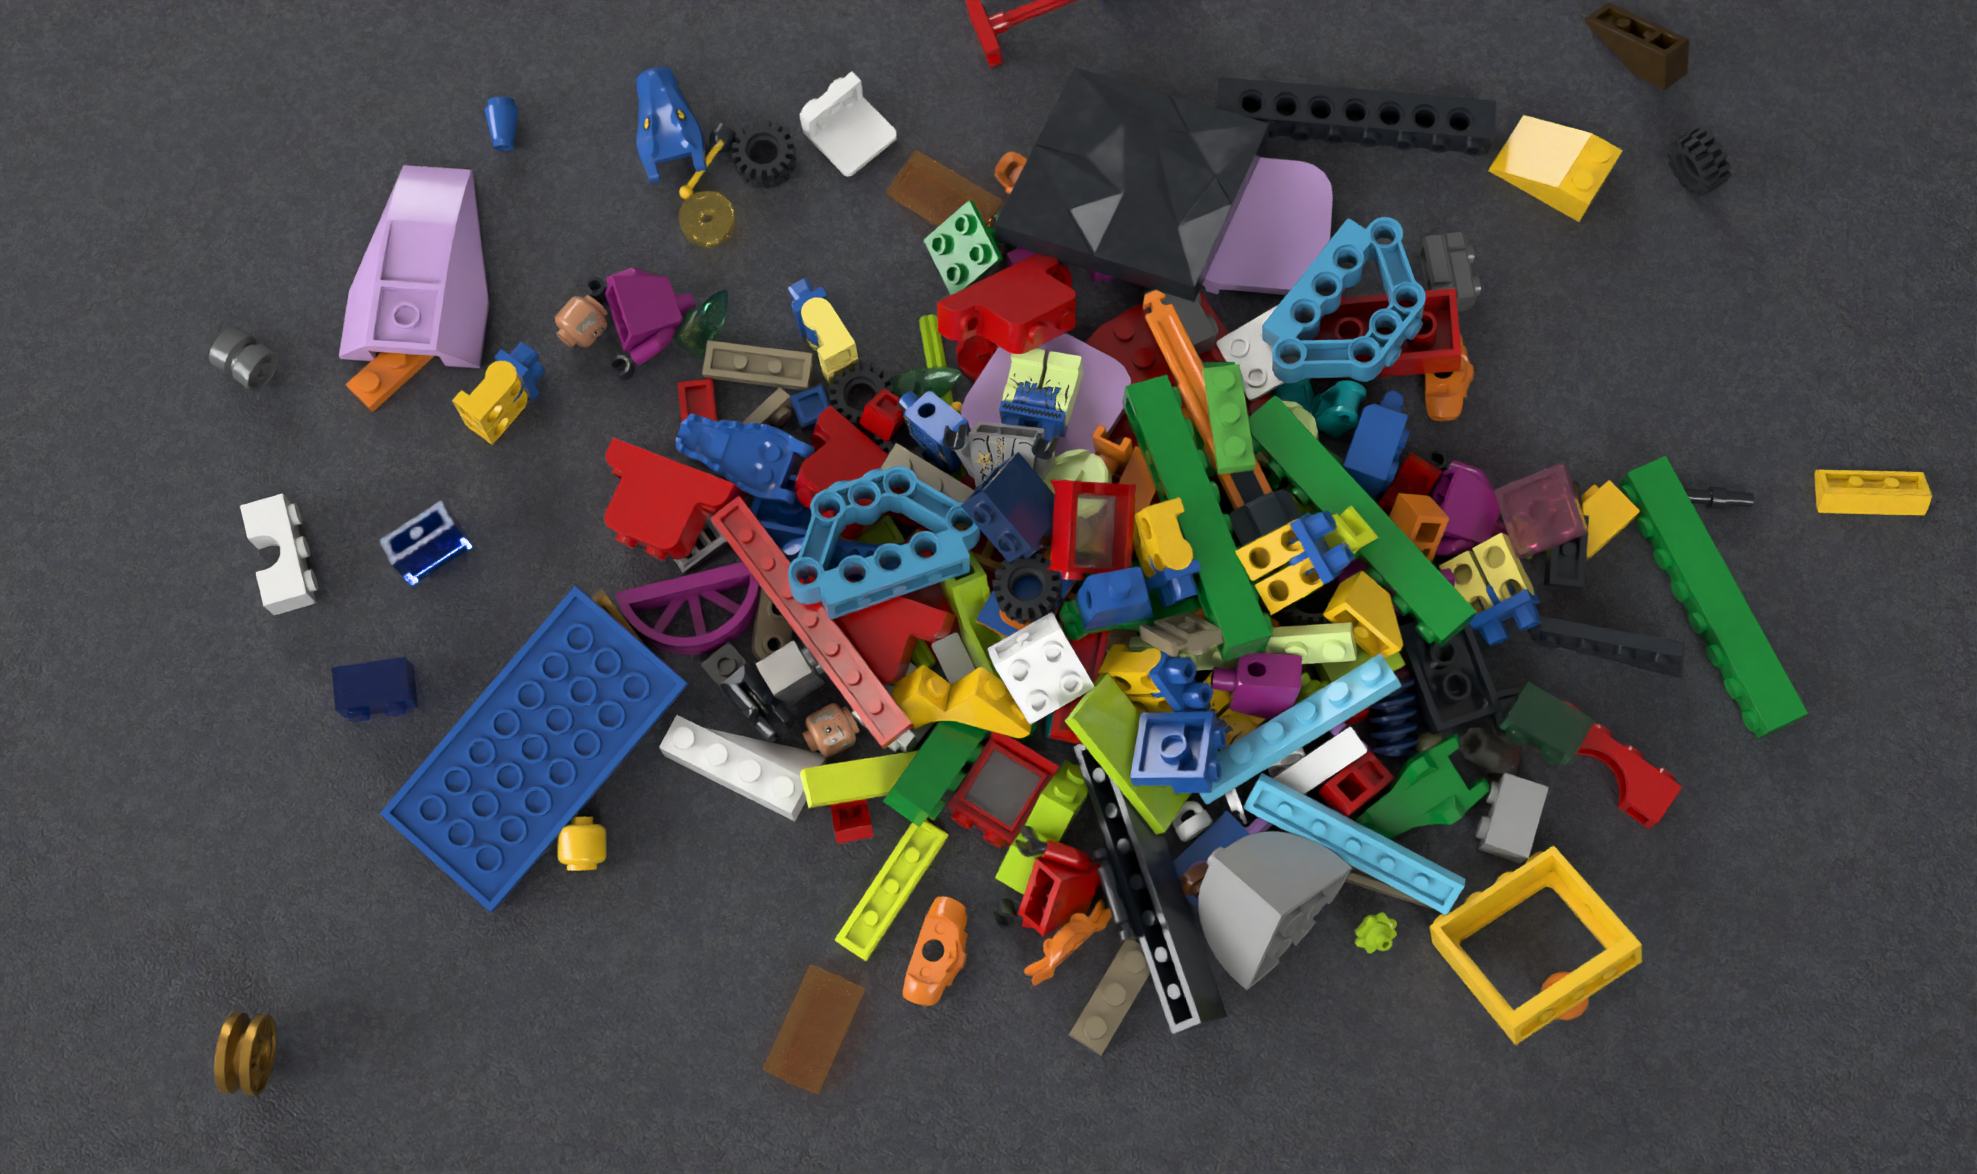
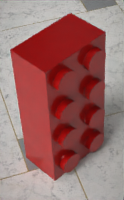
[1312,288,1461,382]

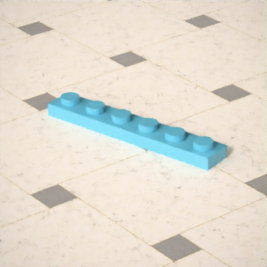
[1199,653,1401,805]
[1243,773,1466,915]

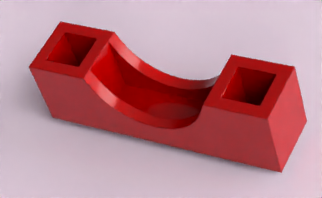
[1524,699,1682,829]

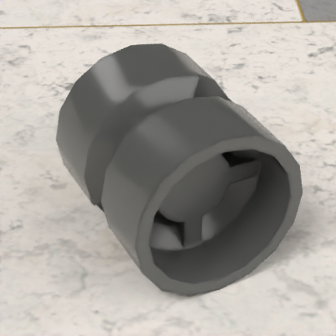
[209,326,279,391]

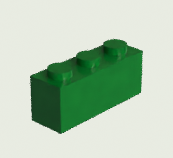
[883,721,987,827]

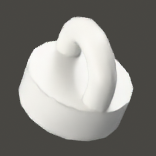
[1172,801,1213,842]

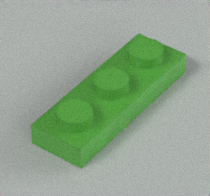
[1202,364,1256,475]

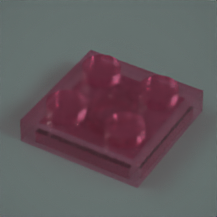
[1494,463,1589,560]

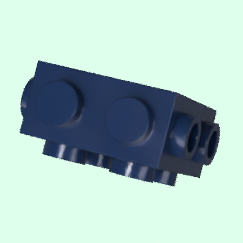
[961,452,1055,562]

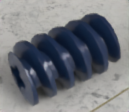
[1368,678,1419,756]

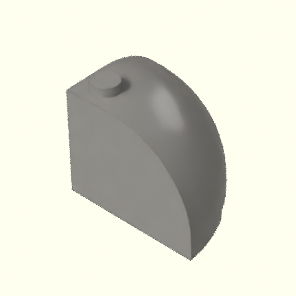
[1198,831,1352,990]

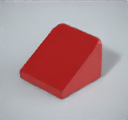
[860,388,905,441]

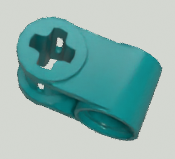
[1306,380,1367,439]

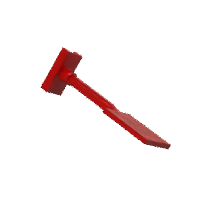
[965,0,1104,68]

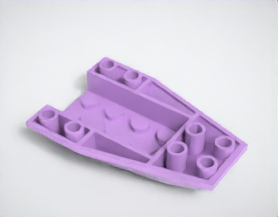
[339,165,489,368]

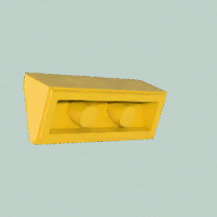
[1814,470,1932,516]

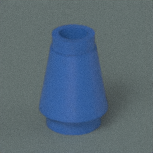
[484,97,519,151]

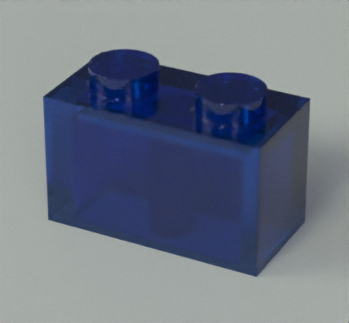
[379,501,473,586]
[332,657,418,722]

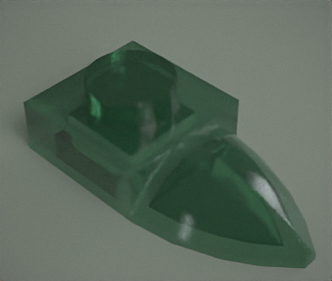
[672,290,728,359]
[891,366,962,398]

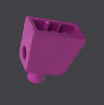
[1210,652,1302,720]

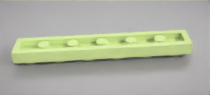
[1129,622,1357,670]

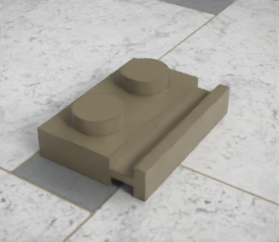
[1139,611,1223,657]

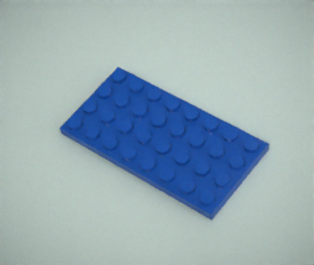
[379,586,690,912]

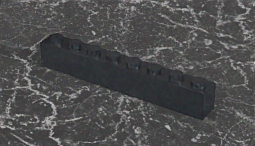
[1073,744,1227,1034]

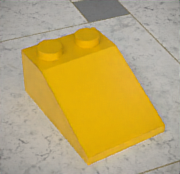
[1489,115,1623,222]

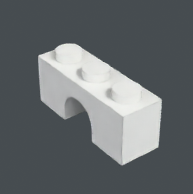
[240,494,318,615]

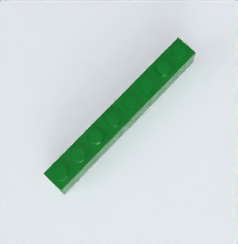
[1122,375,1273,662]
[1248,395,1476,648]
[1619,456,1808,739]

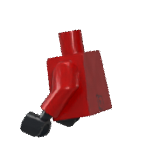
[994,826,1102,936]

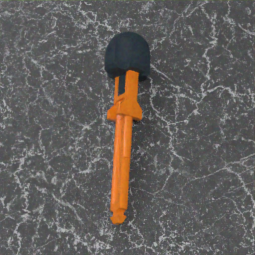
[1143,290,1301,572]

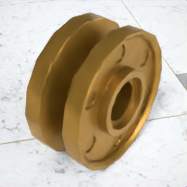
[214,1011,277,1096]

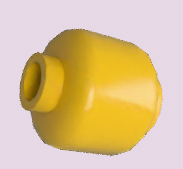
[557,816,606,870]

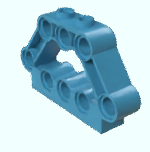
[1262,217,1426,383]
[788,466,981,620]

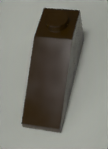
[1585,2,1689,90]

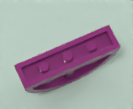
[615,562,760,655]

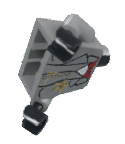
[942,421,1059,487]

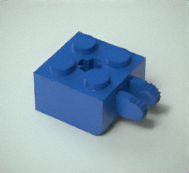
[1342,390,1410,501]

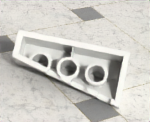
[659,715,828,821]

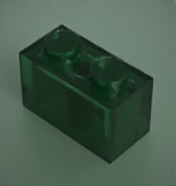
[1499,682,1595,766]

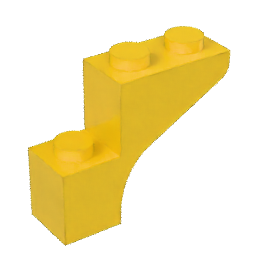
[892,665,1032,738]

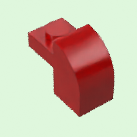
[1318,750,1394,818]

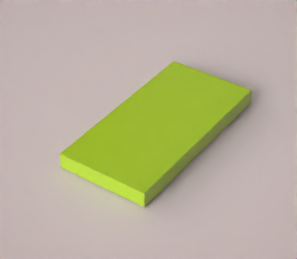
[1065,673,1192,835]

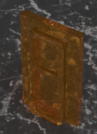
[885,150,1003,227]
[762,964,866,1095]

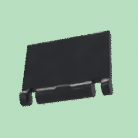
[1091,848,1140,941]

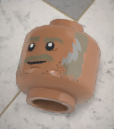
[555,295,607,348]
[802,703,860,758]

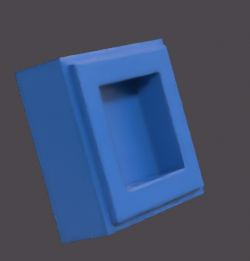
[790,384,830,432]

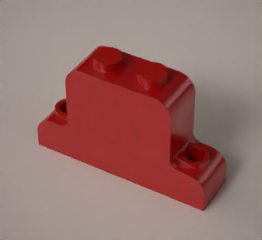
[937,253,1076,354]
[793,405,919,540]
[604,438,747,561]
[807,576,956,686]

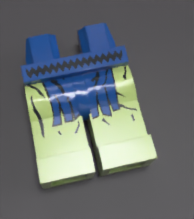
[999,348,1084,442]

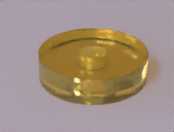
[678,191,736,248]

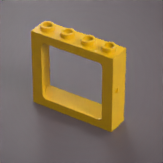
[1430,846,1642,1045]

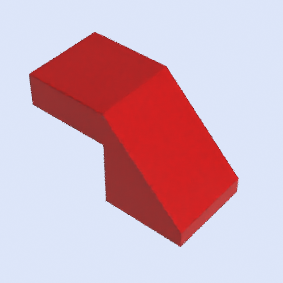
[1378,452,1442,517]
[830,759,874,844]

